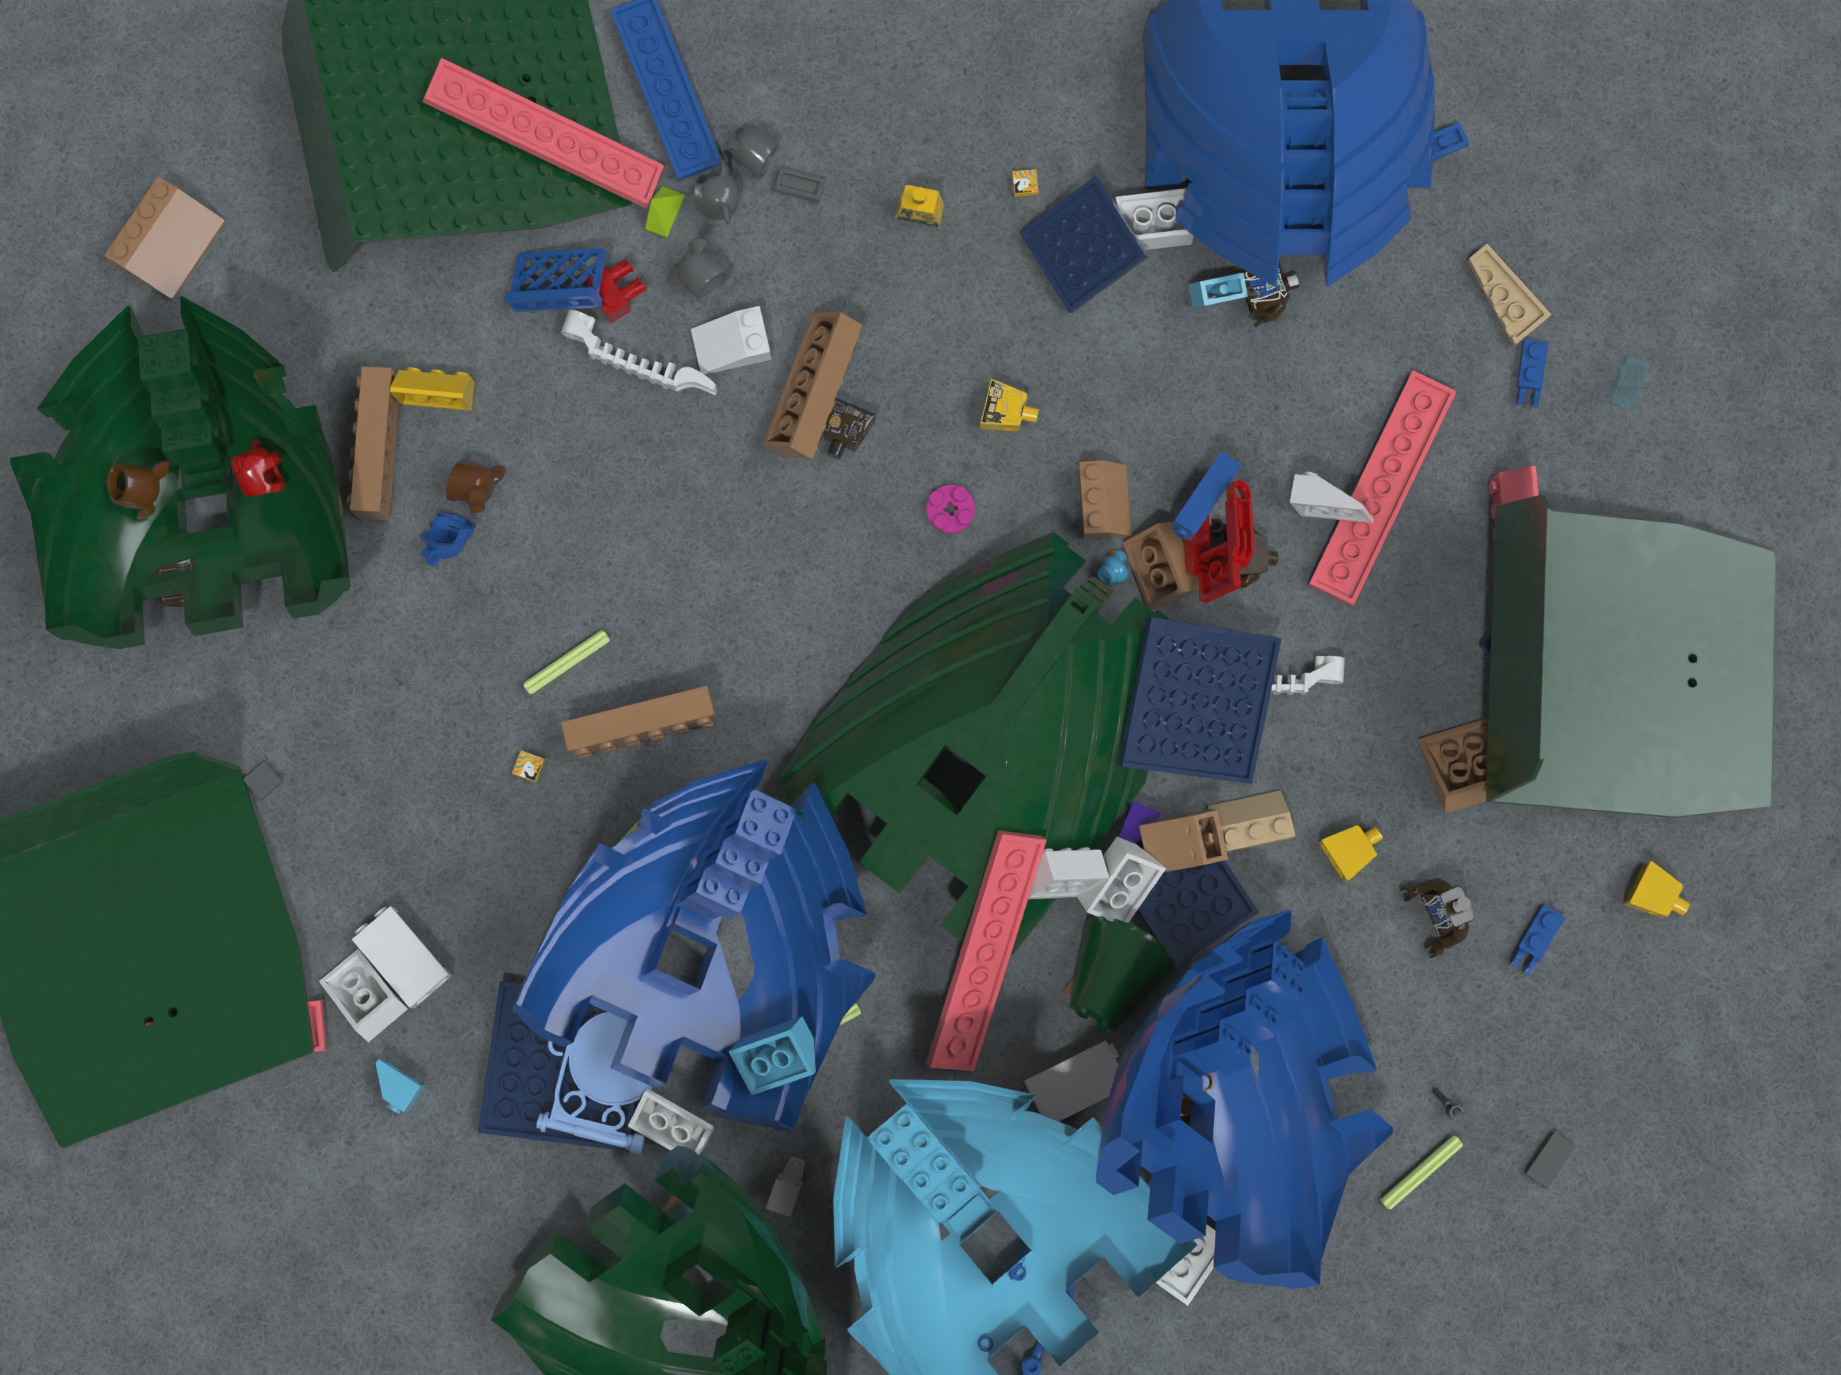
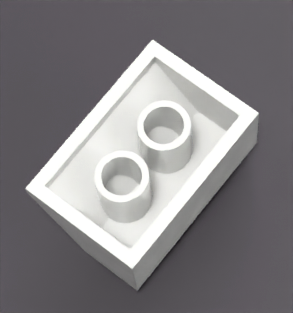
[1115,188,1194,250]
[1078,837,1166,923]
[1028,847,1110,899]
[628,1089,714,1155]

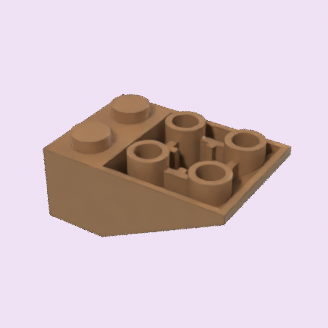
[1138,809,1228,872]

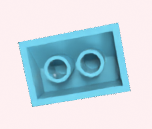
[729,1016,816,1095]

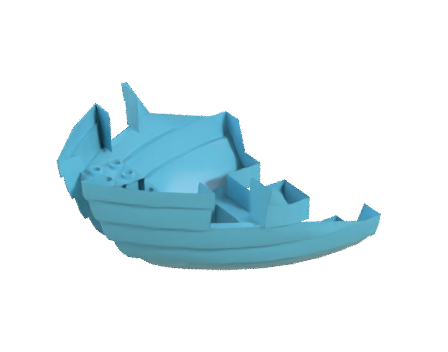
[833,1079,1198,1375]

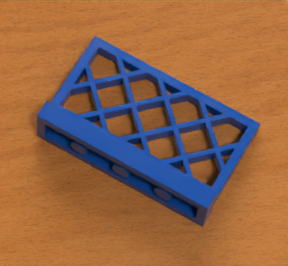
[504,248,607,312]

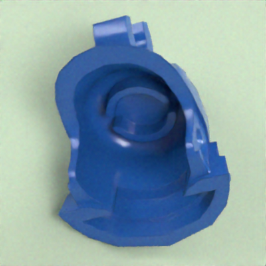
[419,512,476,567]

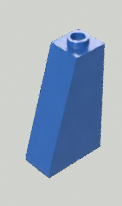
[1170,452,1241,541]

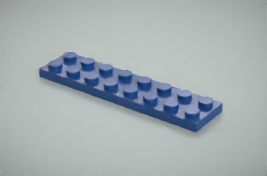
[610,0,721,182]

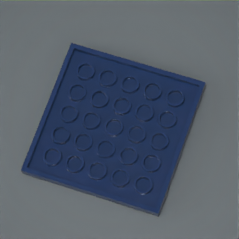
[1118,616,1282,784]
[478,981,636,1151]

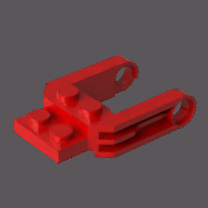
[1184,479,1255,603]

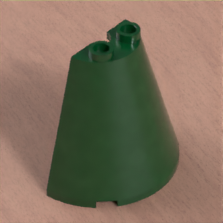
[1069,916,1175,1033]

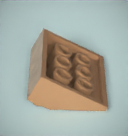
[104,177,226,300]
[1418,718,1489,813]

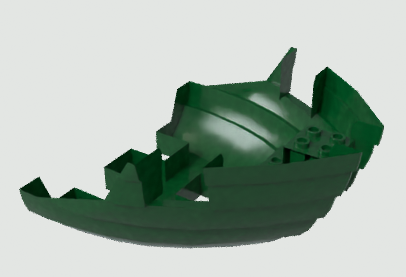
[10,296,351,649]
[491,1145,831,1375]

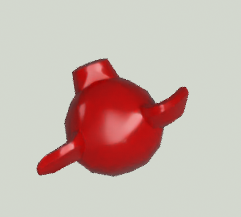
[232,439,285,496]

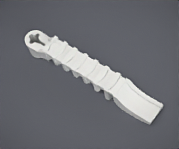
[561,310,717,396]
[1271,656,1345,695]

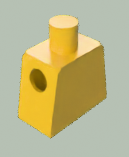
[1318,825,1383,882]
[1623,861,1690,918]

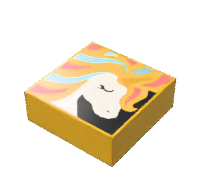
[1012,169,1038,197]
[512,751,545,782]

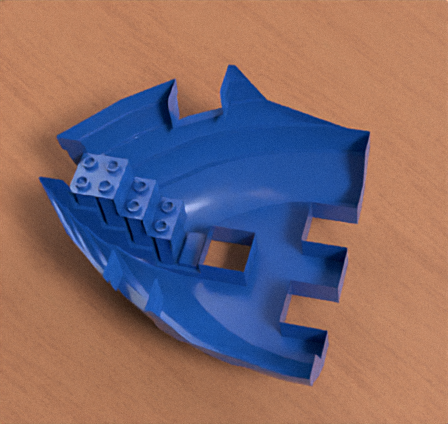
[1142,0,1436,287]
[513,759,876,1130]
[1096,910,1393,1289]

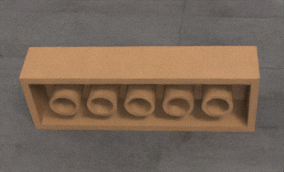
[762,312,862,459]
[347,367,399,522]
[561,686,718,760]

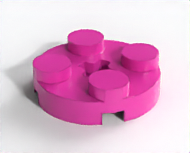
[926,485,975,534]

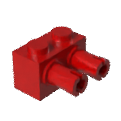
[584,258,647,324]

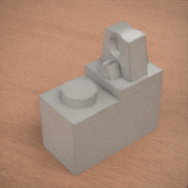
[766,1156,806,1217]

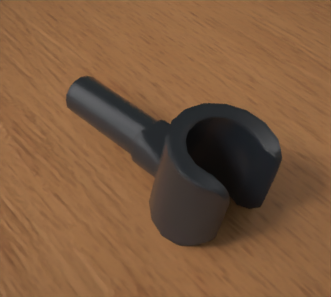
[1432,1088,1464,1120]

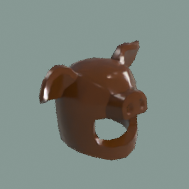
[106,461,170,519]
[446,461,506,513]

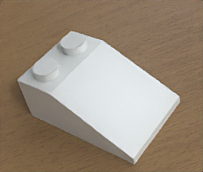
[691,306,772,375]
[1290,472,1373,523]
[319,949,408,1042]

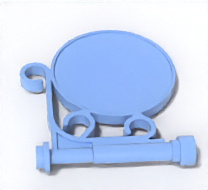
[536,1012,653,1156]

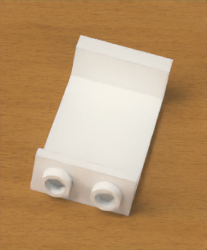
[352,906,452,1008]
[1024,1041,1119,1122]

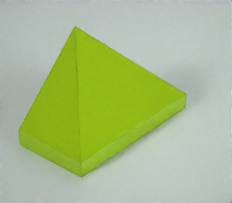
[645,186,685,238]

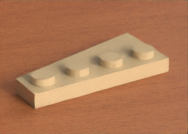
[1467,244,1552,347]

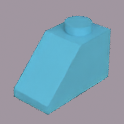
[1188,273,1248,308]
[376,1059,425,1114]

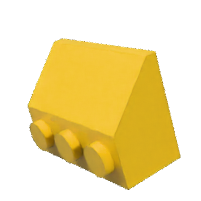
[390,367,475,411]

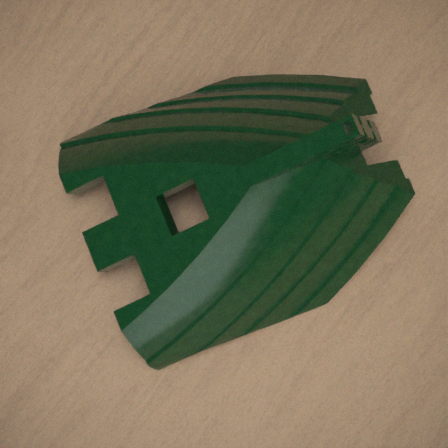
[777,532,1169,955]

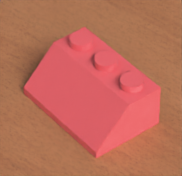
[1488,466,1539,541]

